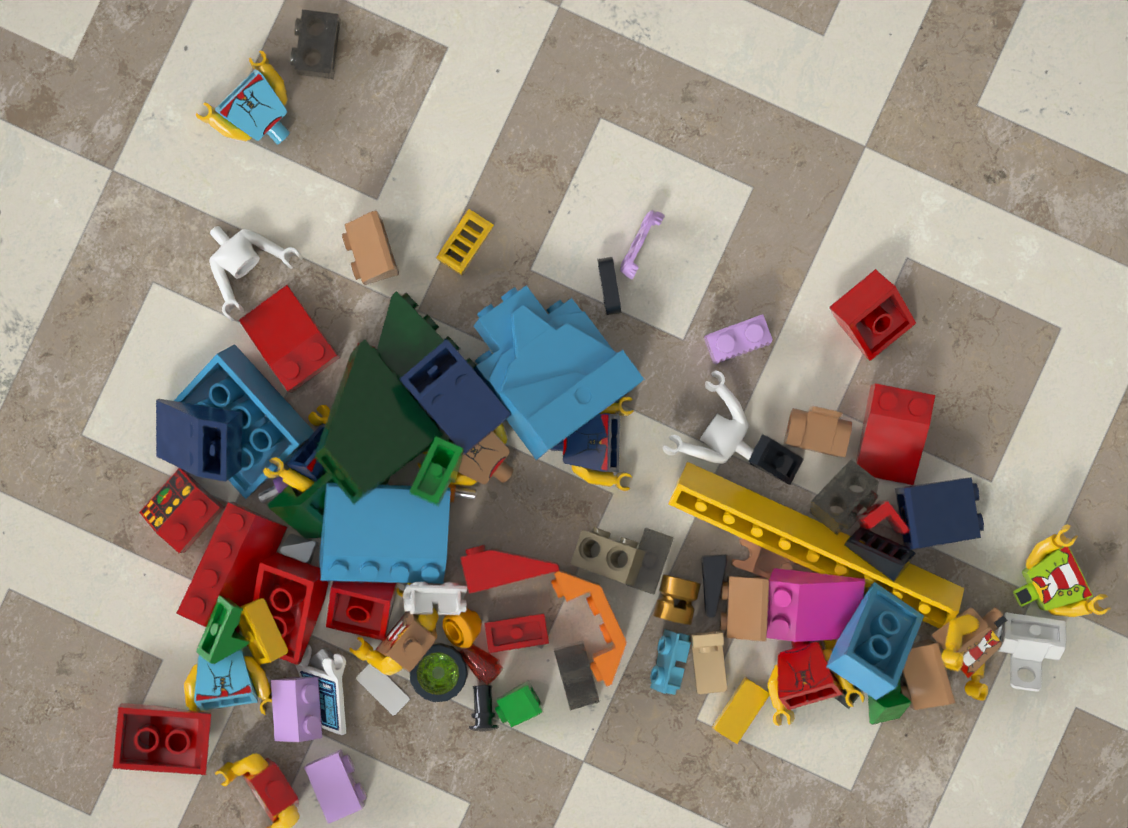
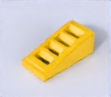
[436,209,494,276]

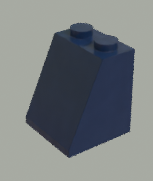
[895,477,984,549]

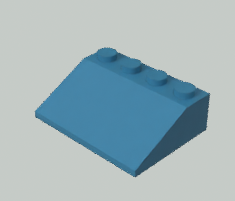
[174,344,314,499]
[319,483,451,584]

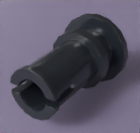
[469,685,499,732]

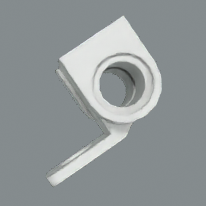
[997,612,1066,691]

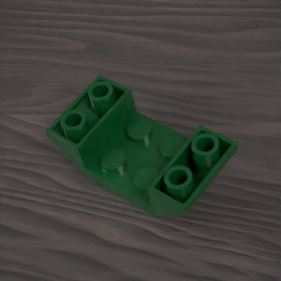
[267,472,390,539]

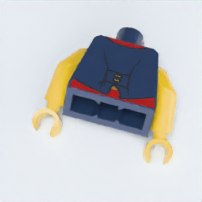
[550,397,634,491]
[263,405,330,492]

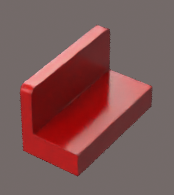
[855,500,910,534]

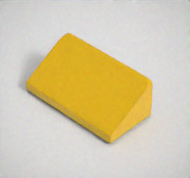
[238,598,288,665]
[712,677,770,744]

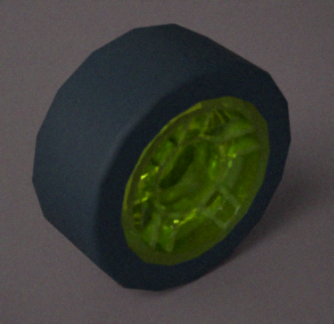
[409,643,468,703]

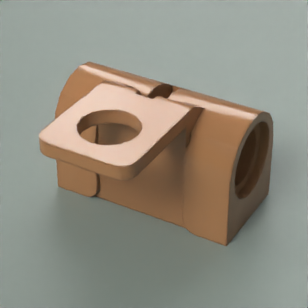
[783,406,852,458]

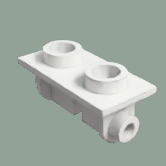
[402,582,467,615]

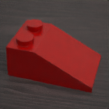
[239,285,341,393]
[854,383,936,485]
[460,545,560,594]
[247,553,329,665]
[113,703,212,775]

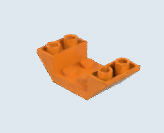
[551,570,627,687]

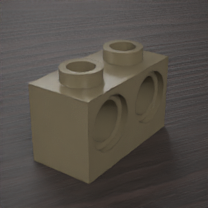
[570,527,646,586]

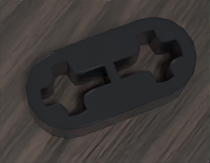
[597,257,622,315]

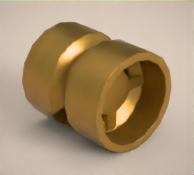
[653,574,701,625]

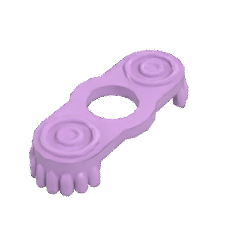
[620,210,665,279]

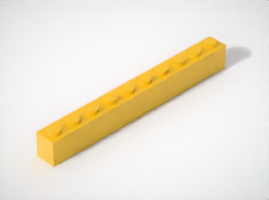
[668,461,964,629]

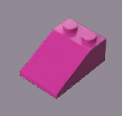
[767,568,865,642]

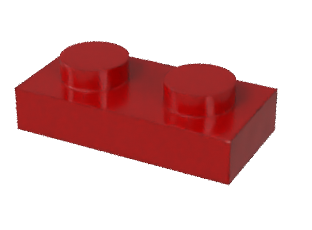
[484,613,549,653]

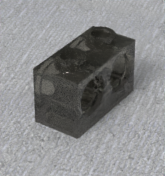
[291,9,341,79]
[809,459,879,535]
[554,641,600,710]

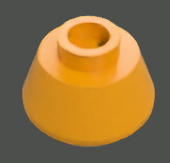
[442,608,482,648]

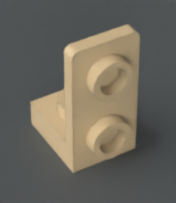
[690,630,727,694]

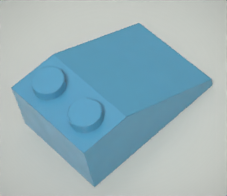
[826,582,924,700]

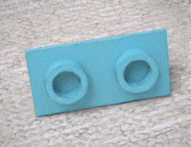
[650,629,691,695]

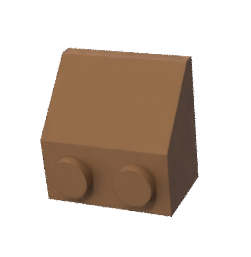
[342,210,399,285]
[720,575,769,641]
[901,639,955,710]

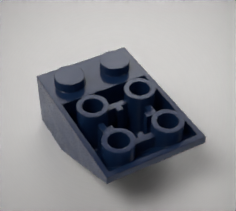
[400,339,511,455]
[156,399,242,482]

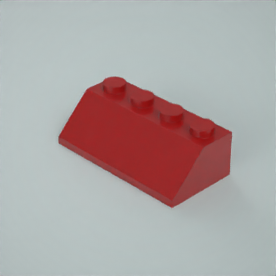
[176,502,288,632]

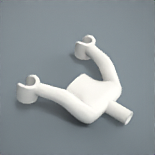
[209,226,303,321]
[663,371,754,464]

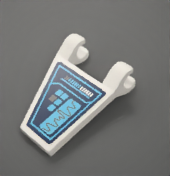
[295,645,346,735]

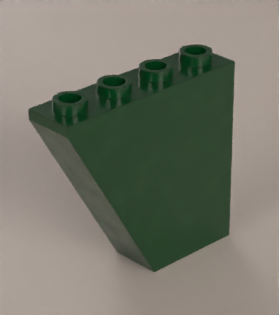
[377,291,477,423]
[315,339,443,504]

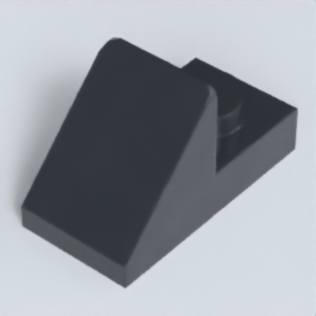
[748,434,804,485]

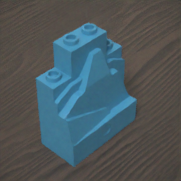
[473,285,645,460]

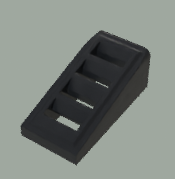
[844,526,916,581]
[701,554,727,618]

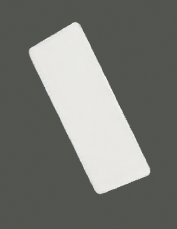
[356,664,410,716]

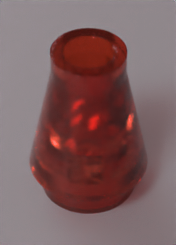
[459,643,504,685]

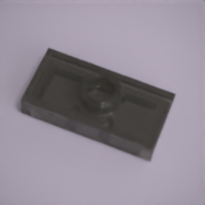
[625,528,674,595]

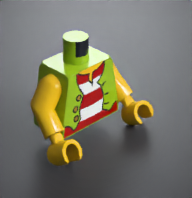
[1013,525,1111,617]

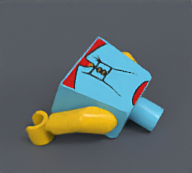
[196,51,290,144]
[184,649,272,715]

